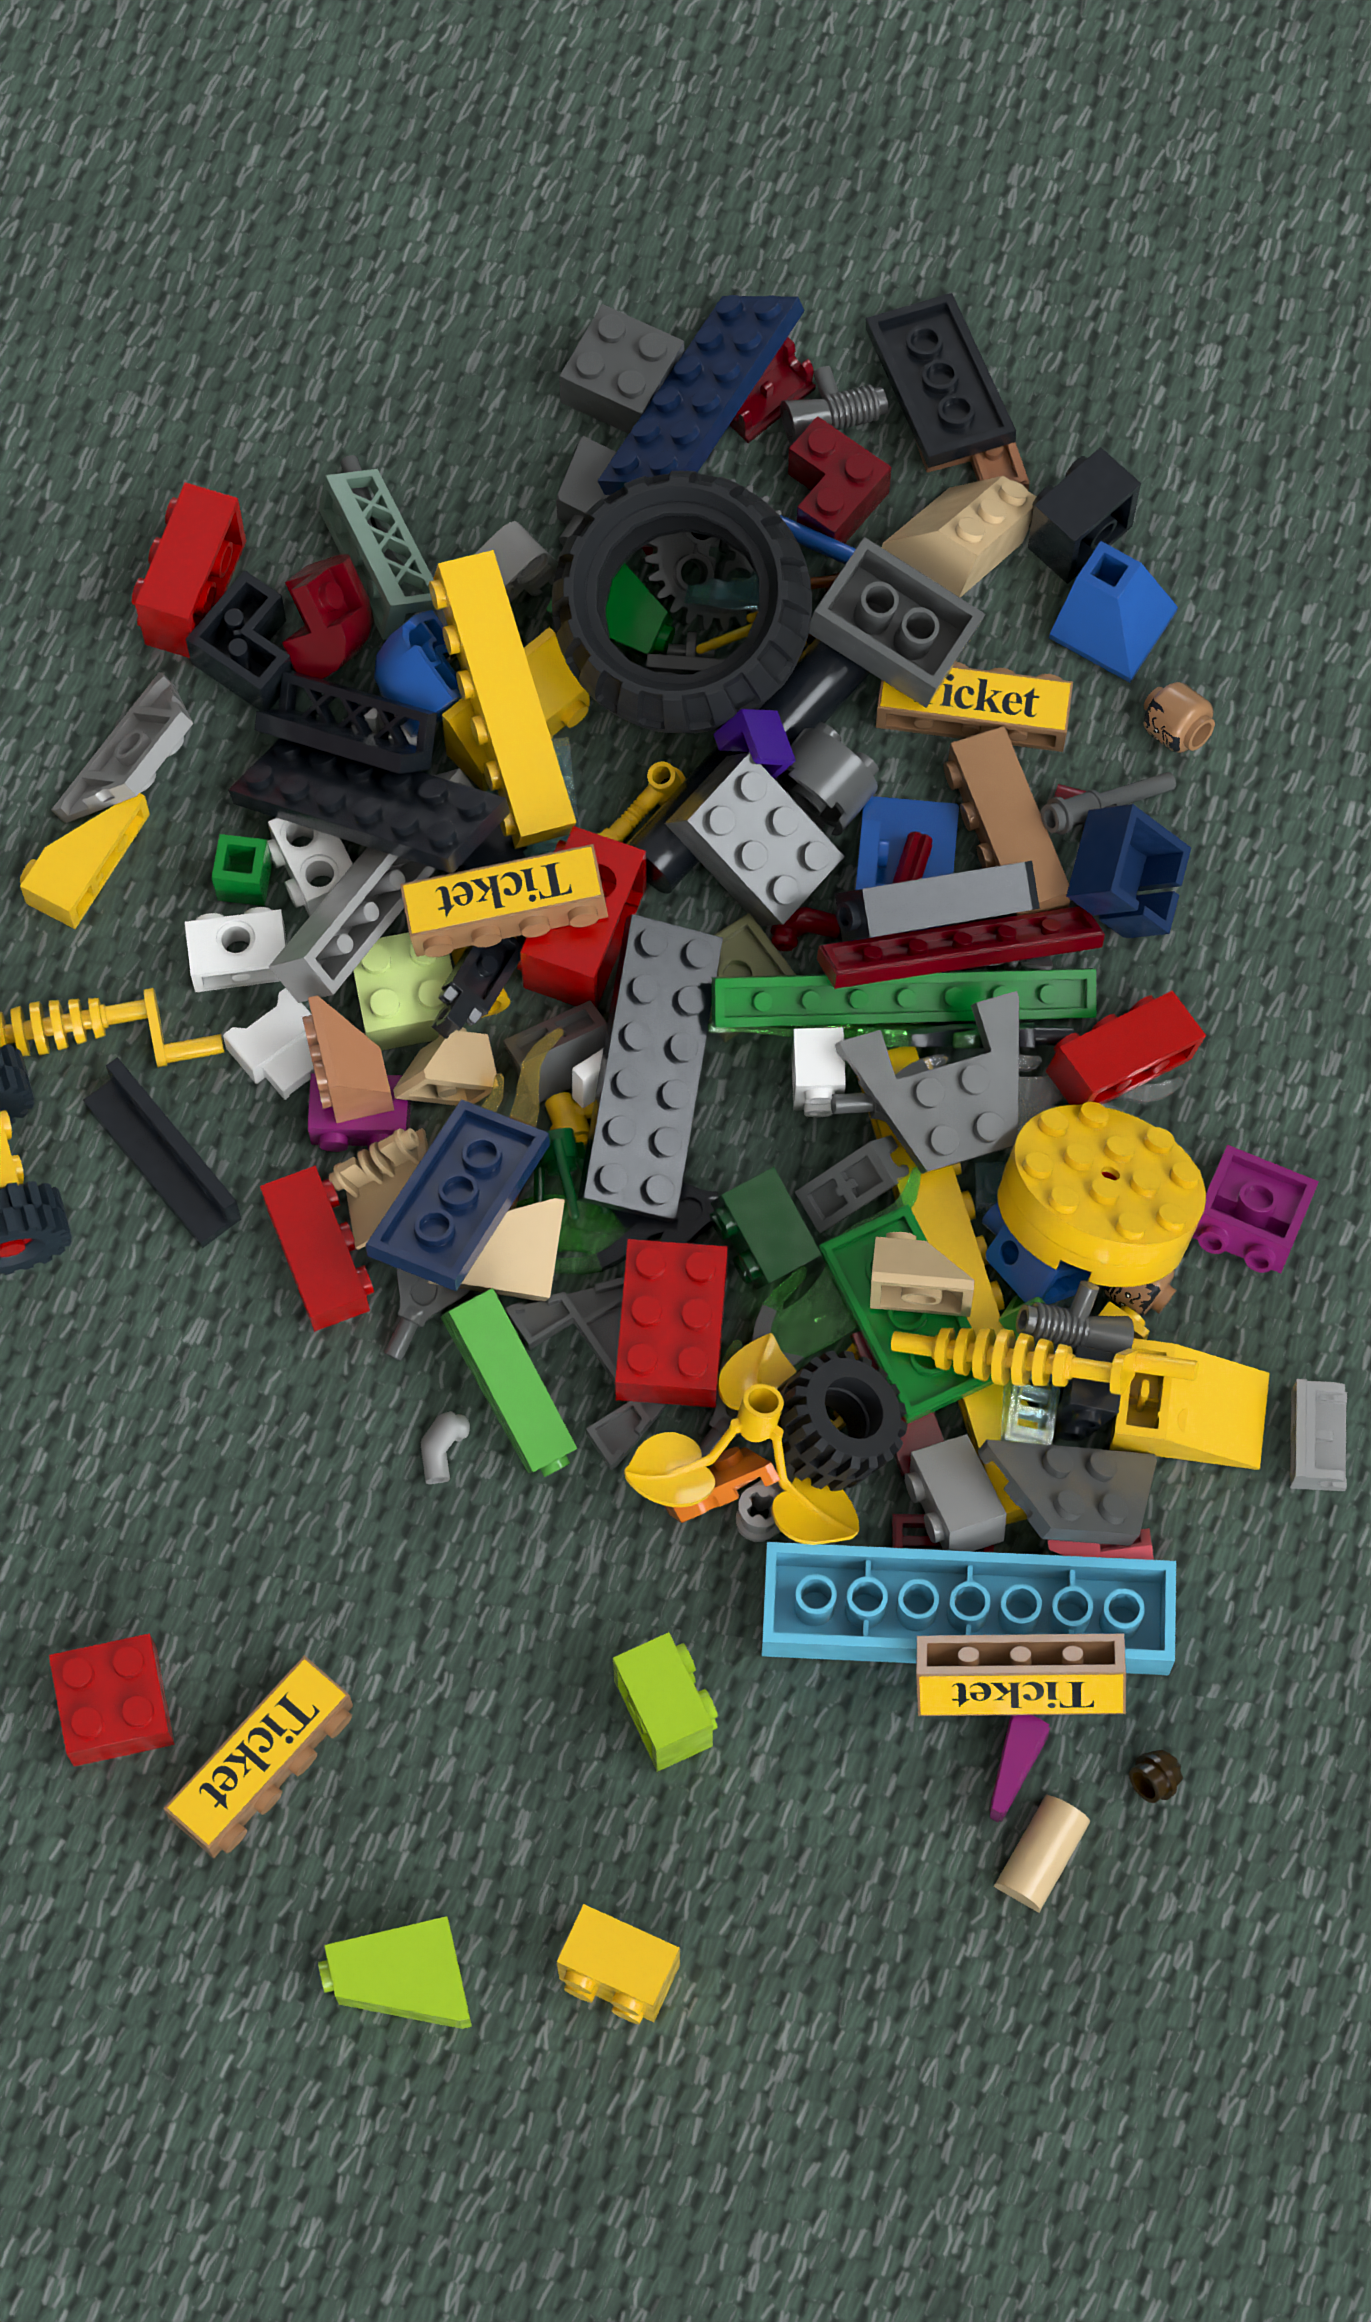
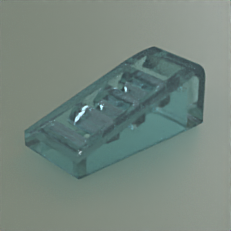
[1001,1343,1061,1445]

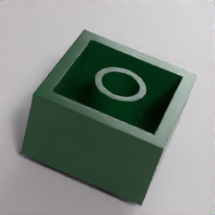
[709,1167,822,1290]

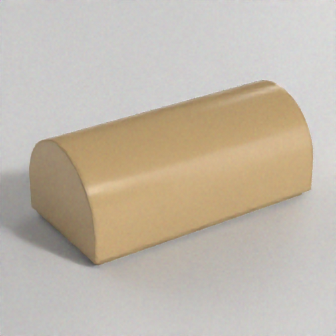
[994,1795,1090,1913]

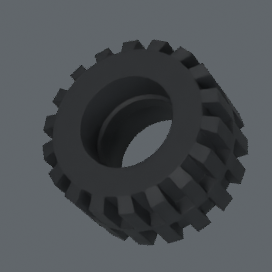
[770,1351,907,1491]

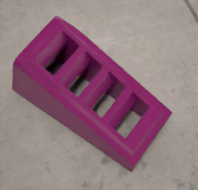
[989,1715,1050,1823]

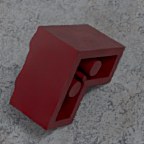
[788,416,892,544]

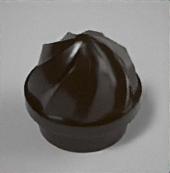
[1129,1750,1183,1803]

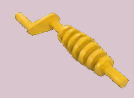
[0,988,225,1068]
[891,1328,1199,1395]

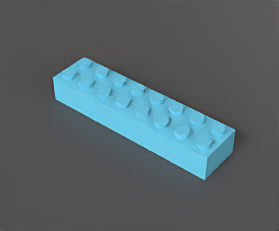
[762,1542,1176,1675]

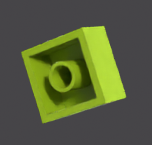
[613,1632,718,1772]

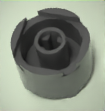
[775,722,879,836]

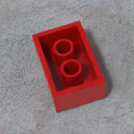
[132,482,246,658]
[615,1239,728,1408]

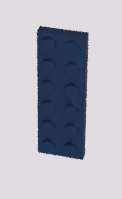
[597,295,805,495]

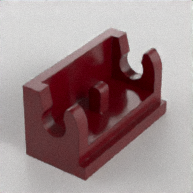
[729,337,816,444]

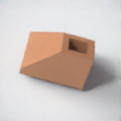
[302,995,394,1123]

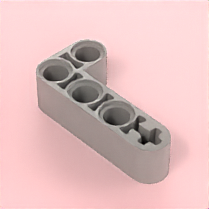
[414,521,558,664]

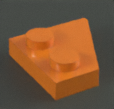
[665,1447,780,1523]

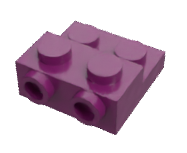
[1192,1145,1319,1273]

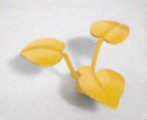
[624,1333,859,1545]

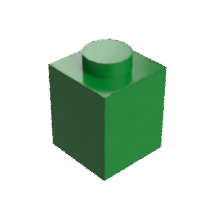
[212,834,273,906]

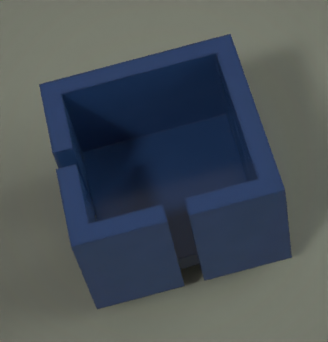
[1066,804,1191,938]

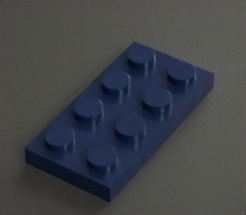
[366,1099,550,1291]

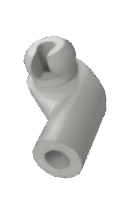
[421,1411,470,1484]

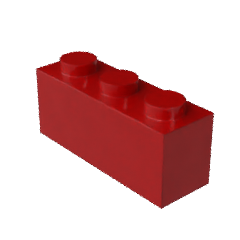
[1046,990,1206,1105]
[260,1165,374,1332]

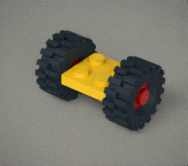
[0,1044,72,1275]

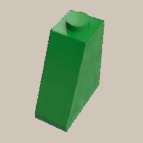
[546,563,675,659]

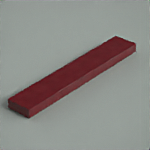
[817,906,1105,989]

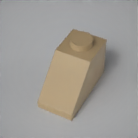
[393,1027,500,1106]

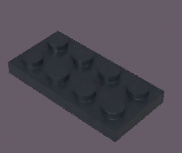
[866,293,1016,468]

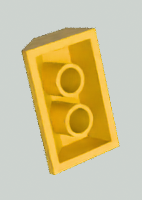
[442,627,590,791]

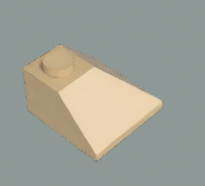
[870,1232,974,1317]

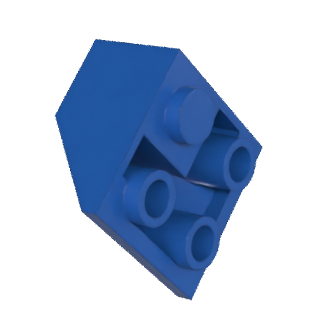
[1049,541,1178,683]

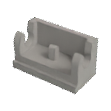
[1290,1379,1347,1491]

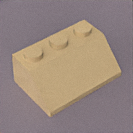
[881,476,1036,597]

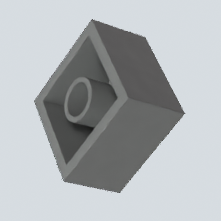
[559,304,684,434]

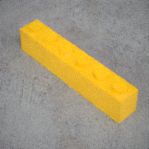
[429,550,577,849]

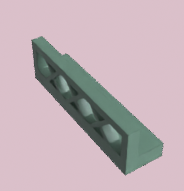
[319,469,436,640]

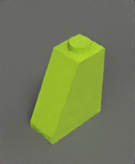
[318,1916,472,2029]

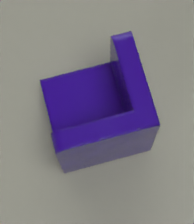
[713,709,796,779]

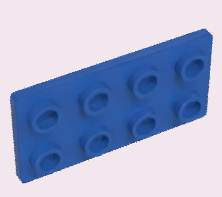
[851,796,959,941]

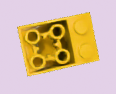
[1110,1338,1270,1470]

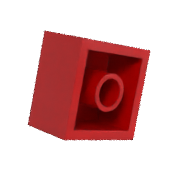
[49,1633,175,1767]

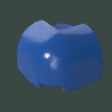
[374,610,462,737]

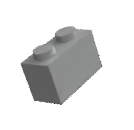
[905,1434,1007,1551]

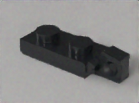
[431,937,523,1039]

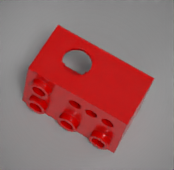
[517,826,646,1008]

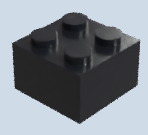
[1028,447,1141,584]

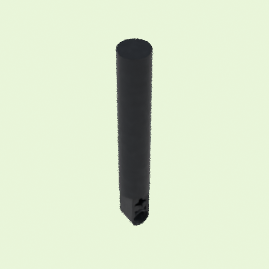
[627,638,870,894]

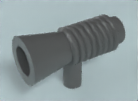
[780,366,888,445]
[1016,1281,1134,1353]

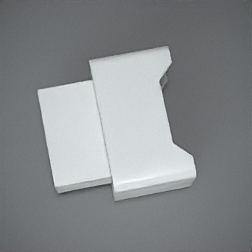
[223,988,315,1100]

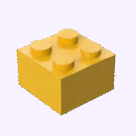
[557,1904,680,2024]

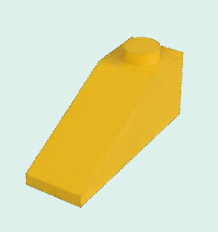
[20,793,150,929]

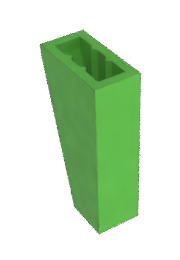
[440,1288,577,1477]

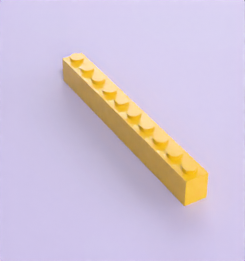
[857,1045,1048,1524]

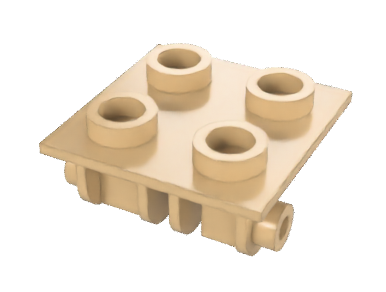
[329,1128,428,1250]

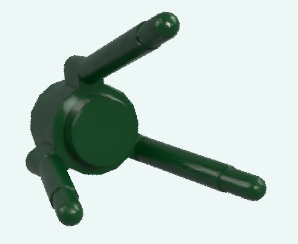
[533,1128,610,1220]

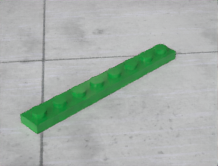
[711,968,1096,1028]

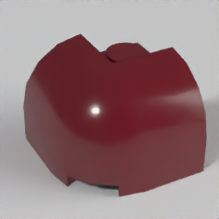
[282,554,374,679]

